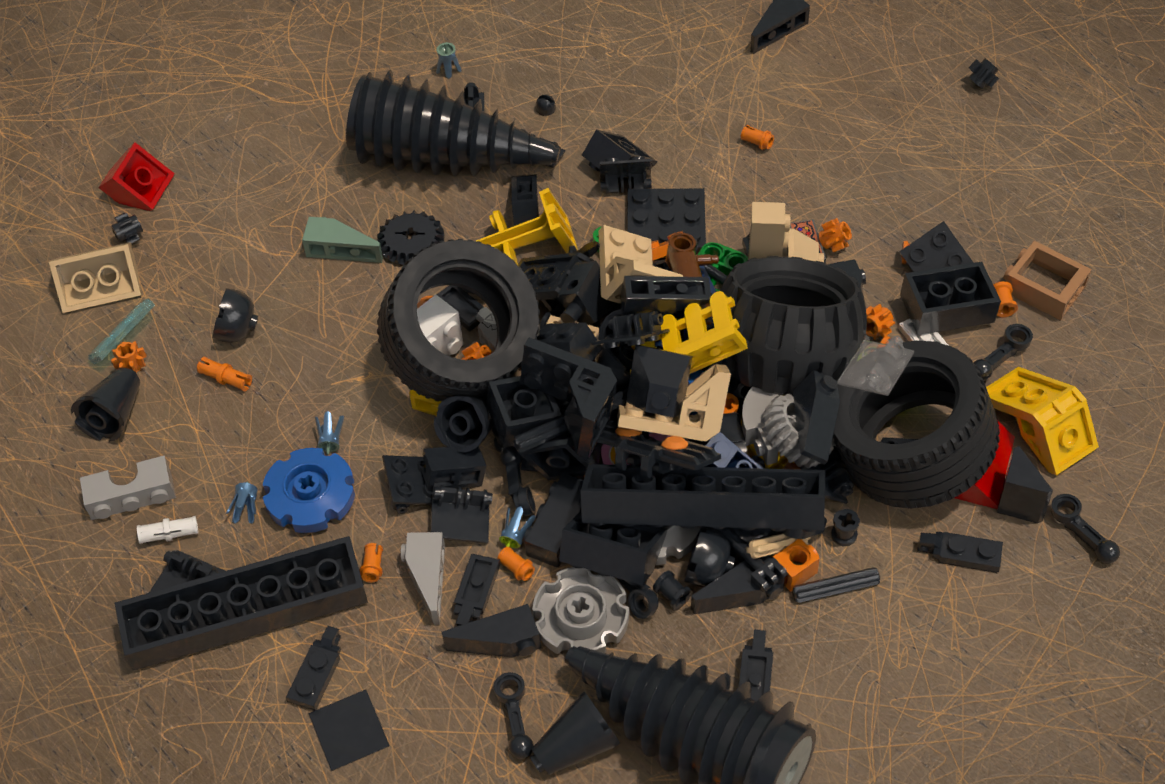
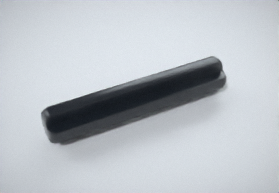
[793,567,880,603]

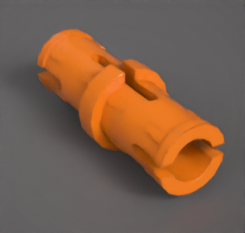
[197,357,252,391]

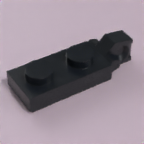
[918,532,1003,573]
[454,554,501,626]
[286,626,341,711]
[739,629,774,701]

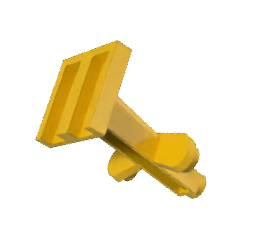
[476,188,578,265]

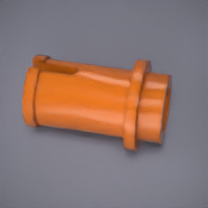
[741,125,774,150]
[359,543,383,583]
[497,547,535,581]

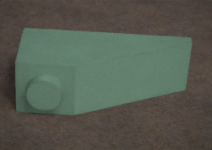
[302,217,383,263]

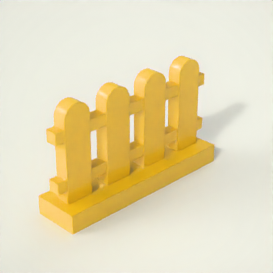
[630,291,748,374]

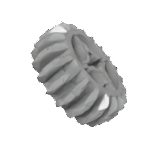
[760,394,835,468]

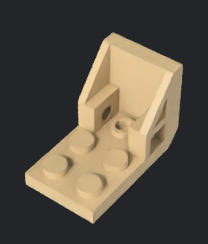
[599,225,683,304]
[617,363,731,441]

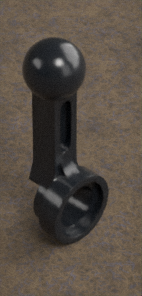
[973,324,1033,381]
[500,446,536,516]
[1051,494,1120,564]
[617,578,659,619]
[494,672,534,759]

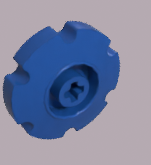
[263,448,355,533]

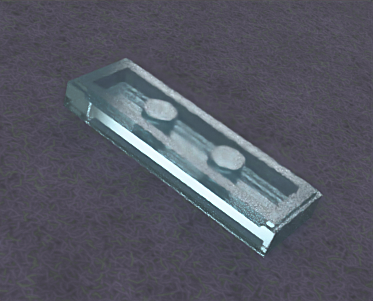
[88,298,155,365]

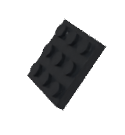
[628,188,706,254]

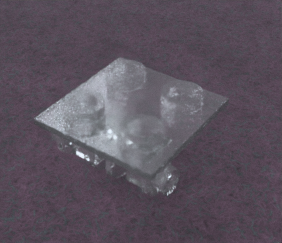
[837,336,914,396]

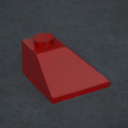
[98,142,175,211]

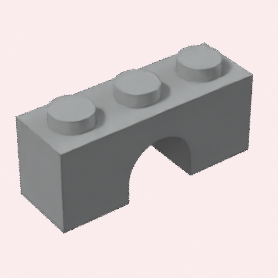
[80,456,176,520]

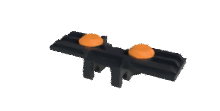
[598,420,721,478]

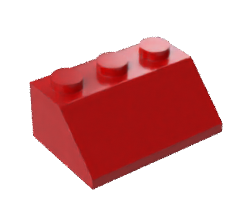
[955,420,1015,509]

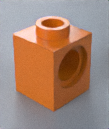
[773,539,820,592]

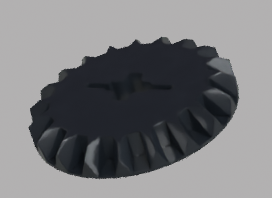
[377,210,444,265]

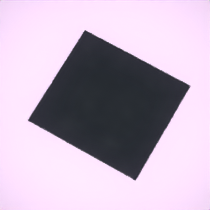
[309,689,390,771]

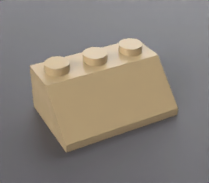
[49,242,141,313]

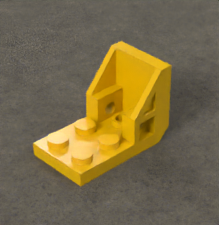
[986,367,1099,475]

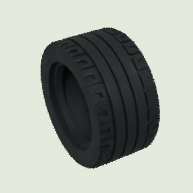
[377,239,540,402]
[833,340,1000,509]

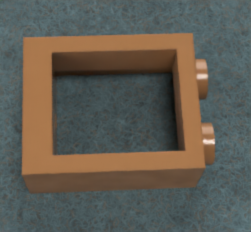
[1003,241,1092,321]

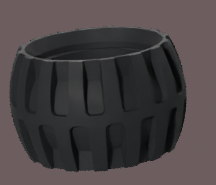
[720,256,867,395]

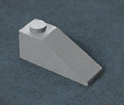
[401,532,445,625]

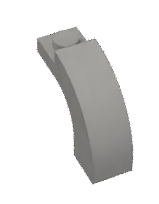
[742,386,793,465]

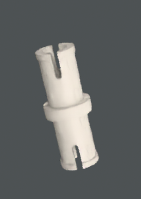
[137,516,198,544]

